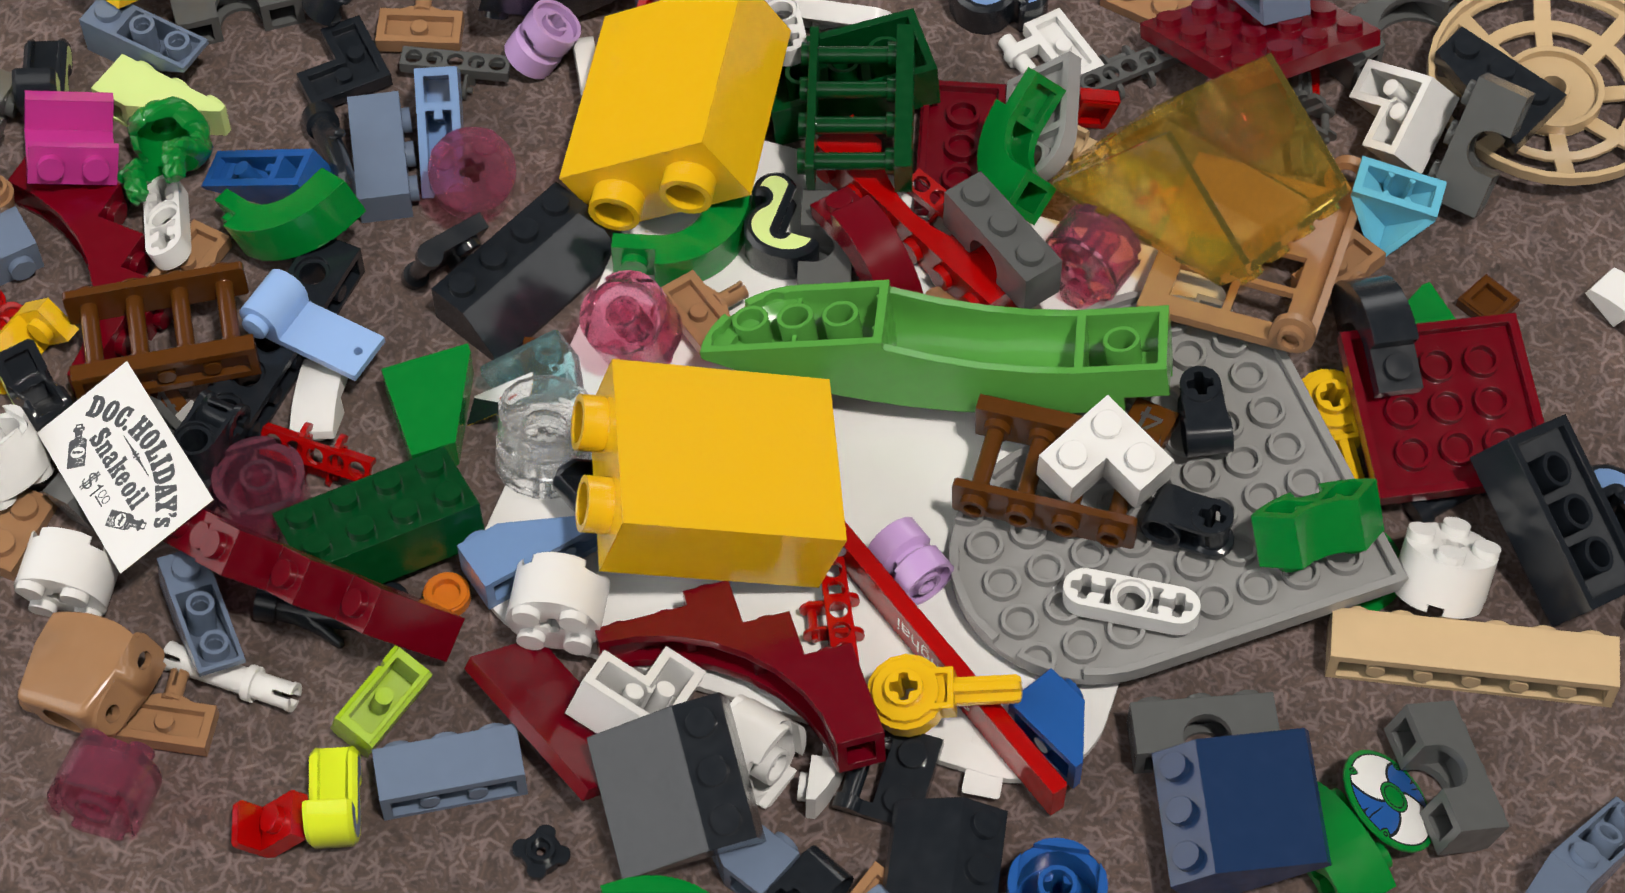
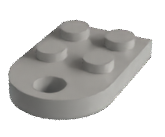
[1006,51,1082,181]

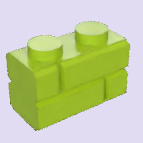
[330,645,433,758]

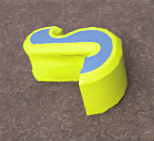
[302,746,362,849]

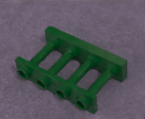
[797,24,915,192]

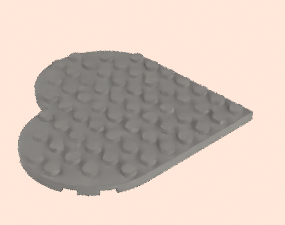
[949,290,1409,685]

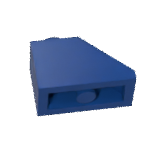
[1008,668,1085,789]

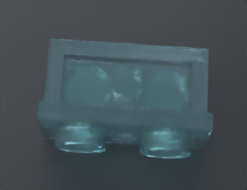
[480,330,584,431]

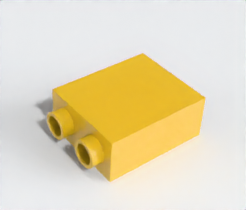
[559,0,791,231]
[571,359,847,588]

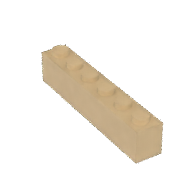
[1325,605,1620,707]

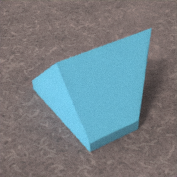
[1350,156,1447,257]

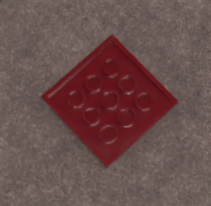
[1140,0,1380,95]
[1337,313,1545,505]

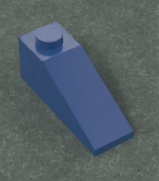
[201,149,332,204]

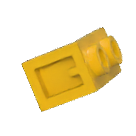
[0,298,79,395]

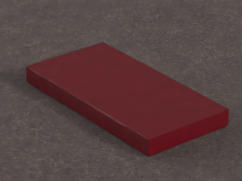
[914,80,1007,216]
[464,643,601,801]

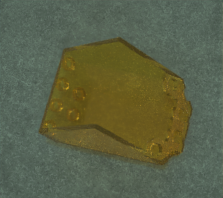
[1053,53,1352,286]

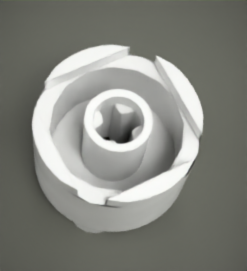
[0,404,54,511]
[1395,517,1501,619]
[14,527,119,617]
[506,552,610,655]
[730,694,806,809]

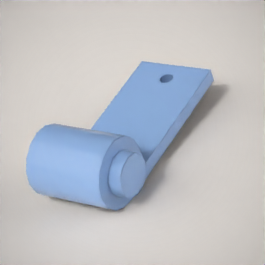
[239,269,385,381]

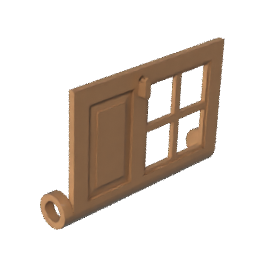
[1136,152,1361,353]

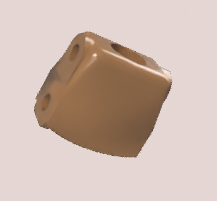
[17,612,167,740]

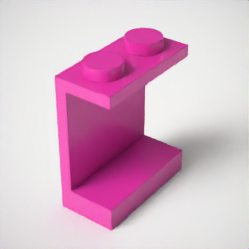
[24,90,119,185]

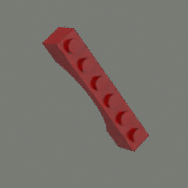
[816,114,1018,308]

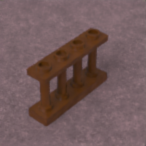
[62,261,262,400]
[952,394,1161,549]

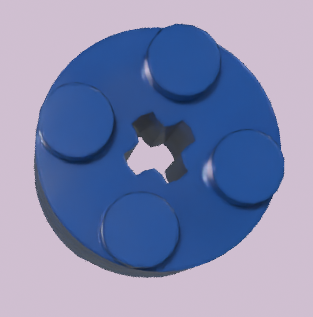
[1006,838,1108,893]

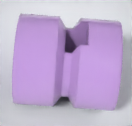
[504,0,581,79]
[868,517,954,605]

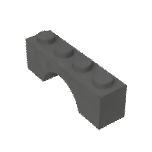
[1322,0,1463,90]

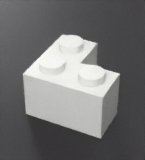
[1349,59,1460,174]
[1036,395,1174,509]
[565,646,707,733]

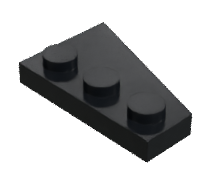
[1434,26,1567,156]

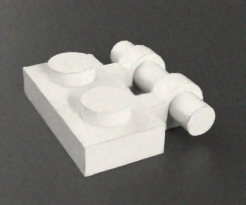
[998,8,1105,74]

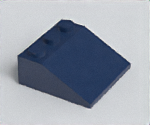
[1151,728,1332,893]

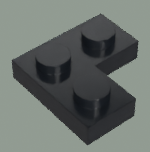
[296,15,393,107]

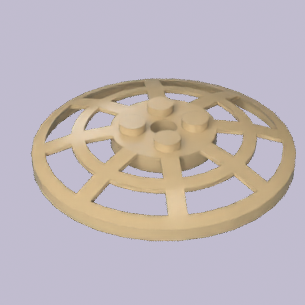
[1427,0,1625,186]

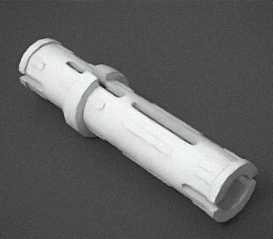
[163,641,302,712]

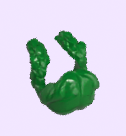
[118,96,213,206]

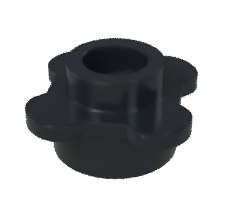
[512,825,571,880]

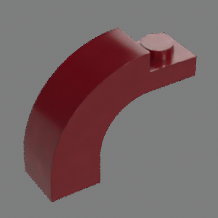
[810,186,923,294]

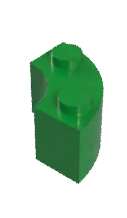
[1251,478,1385,572]
[1307,781,1396,893]

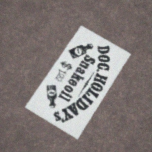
[37,361,214,574]

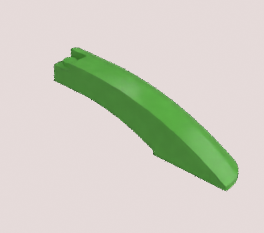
[700,280,1173,413]

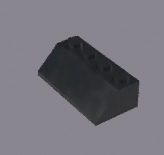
[431,182,612,366]
[1470,414,1625,627]
[883,797,1008,893]

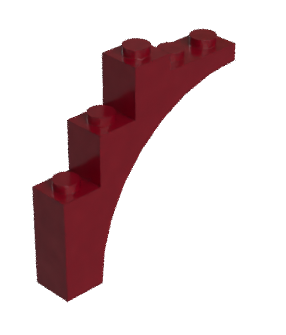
[8,156,173,397]
[163,507,465,662]
[595,581,886,773]

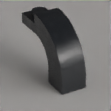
[1330,275,1424,398]

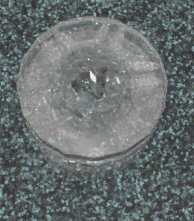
[495,375,592,499]

